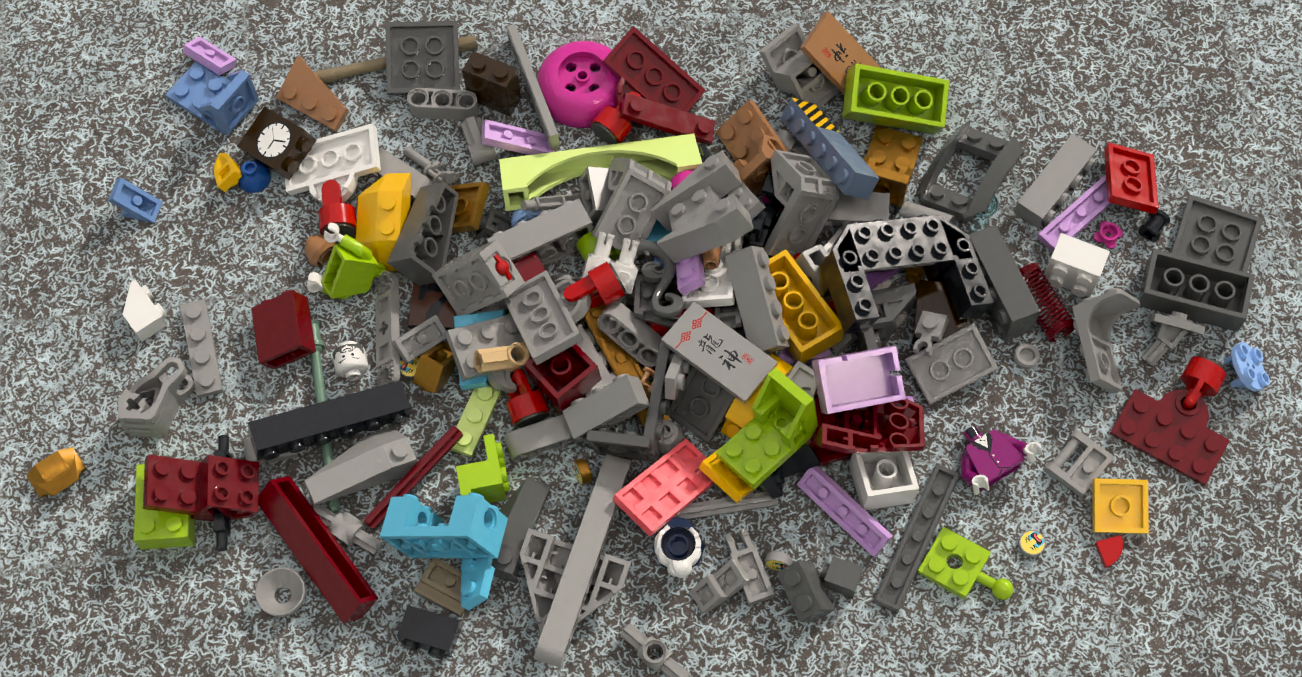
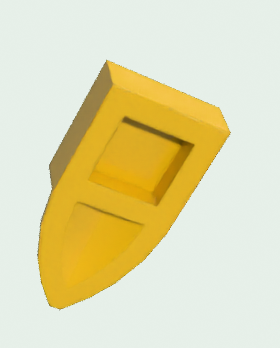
[213,153,242,192]

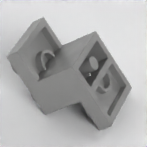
[759,24,840,108]

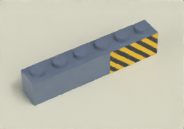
[781,97,880,200]

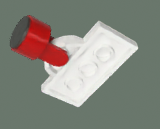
[285,123,381,237]

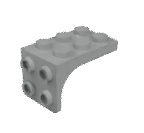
[1072,288,1140,393]

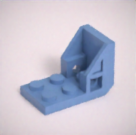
[165,61,259,135]

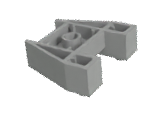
[650,151,754,263]

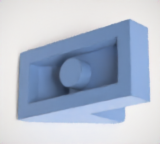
[108,178,163,223]

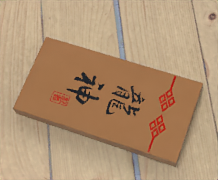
[799,11,881,95]

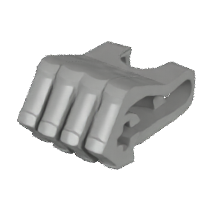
[117,357,195,439]

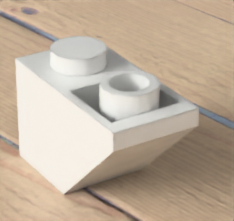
[122,280,167,342]

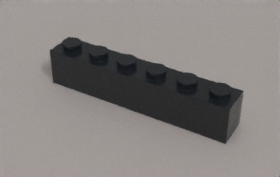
[248,380,411,461]

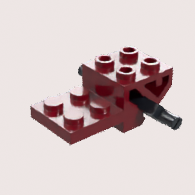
[143,435,259,551]

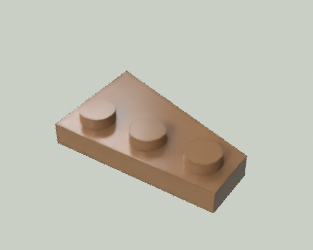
[276,55,349,131]

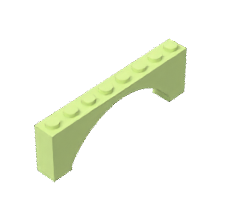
[499,134,702,211]

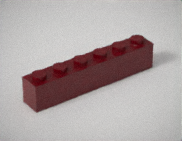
[259,476,378,624]

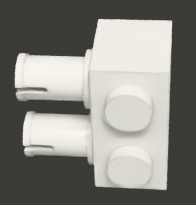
[581,231,640,294]

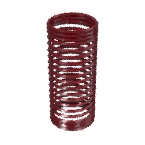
[1019,263,1075,342]

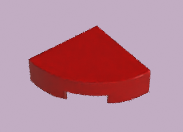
[1095,535,1123,569]

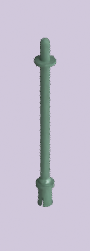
[310,320,340,513]

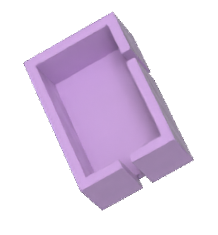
[812,346,906,414]

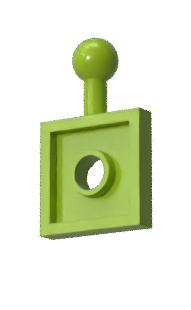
[917,527,1014,600]

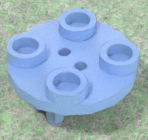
[1224,342,1270,391]

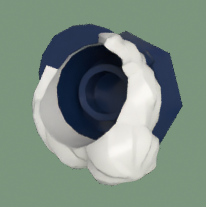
[653,517,705,578]

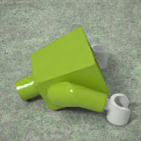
[307,223,385,300]

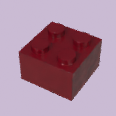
[524,344,602,412]

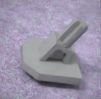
[1142,311,1205,366]

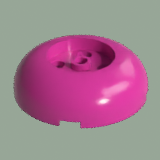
[536,41,619,128]

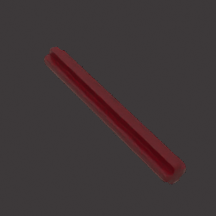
[364,426,463,530]

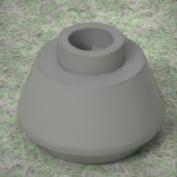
[658,420,683,454]

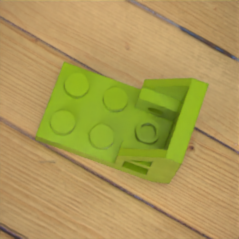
[716,367,818,489]

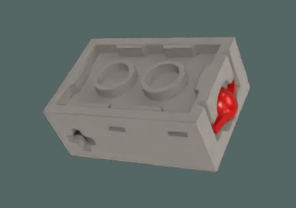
[432,239,525,316]

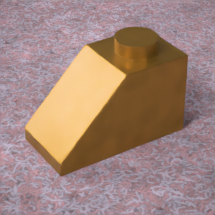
[412,341,456,393]

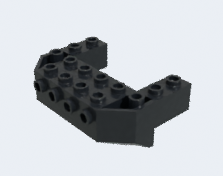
[819,214,994,334]

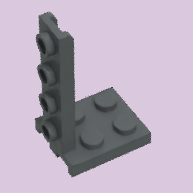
[586,343,674,462]

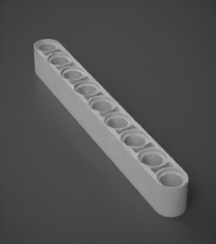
[534,453,632,668]

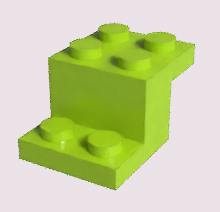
[456,434,510,503]

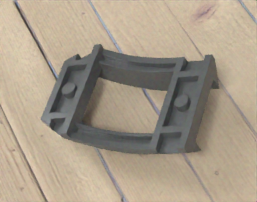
[920,120,1025,222]
[634,268,744,331]

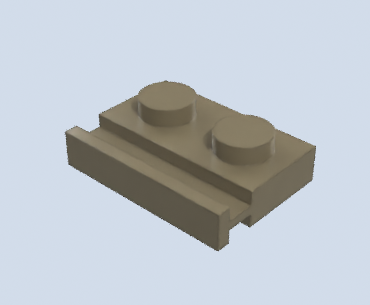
[414,558,465,618]

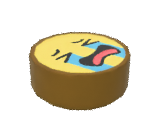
[572,458,592,485]

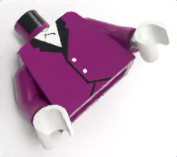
[960,425,1043,495]

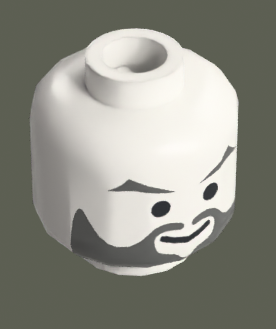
[332,341,368,381]

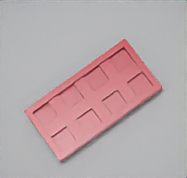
[612,439,715,537]

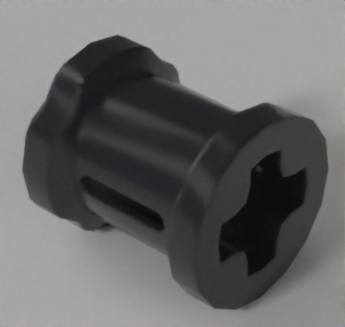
[1138,209,1170,242]

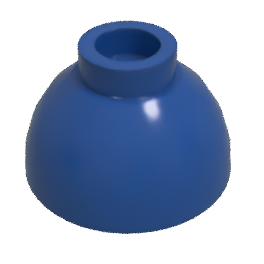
[238,160,271,193]

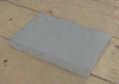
[904,323,999,405]

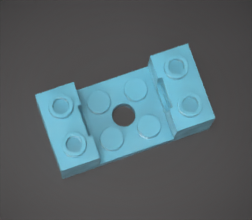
[380,493,508,558]

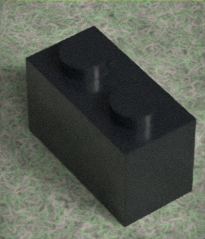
[397,605,462,659]

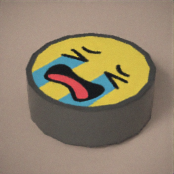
[400,356,420,381]

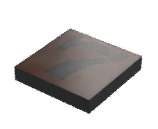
[408,282,458,330]

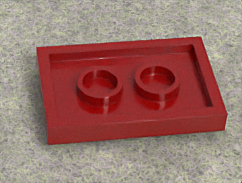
[1104,142,1159,214]

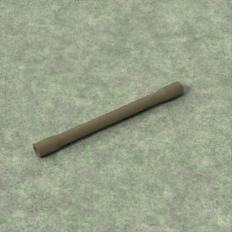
[314,35,478,84]

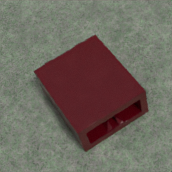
[251,290,316,369]

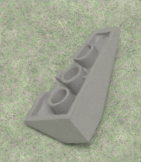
[304,427,417,506]

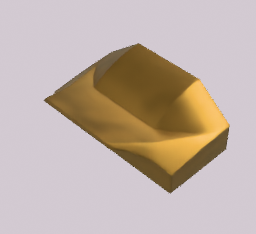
[26,447,87,499]

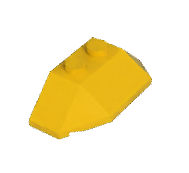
[356,173,412,272]

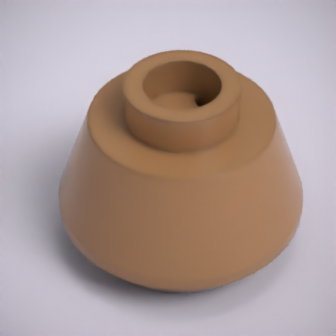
[304,234,336,267]

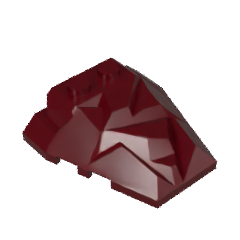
[812,392,925,453]

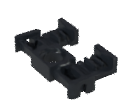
[749,173,781,248]

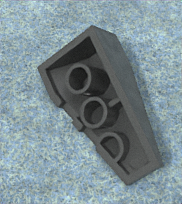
[491,478,552,583]

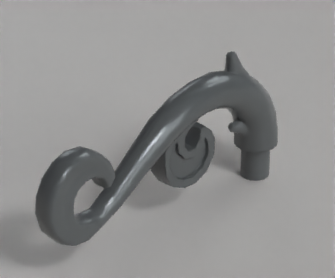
[629,240,684,318]

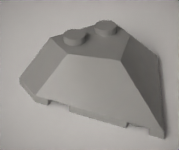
[520,528,631,635]

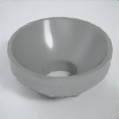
[255,567,306,617]

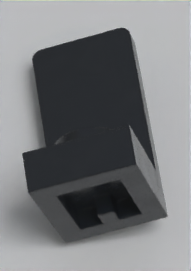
[762,443,820,499]

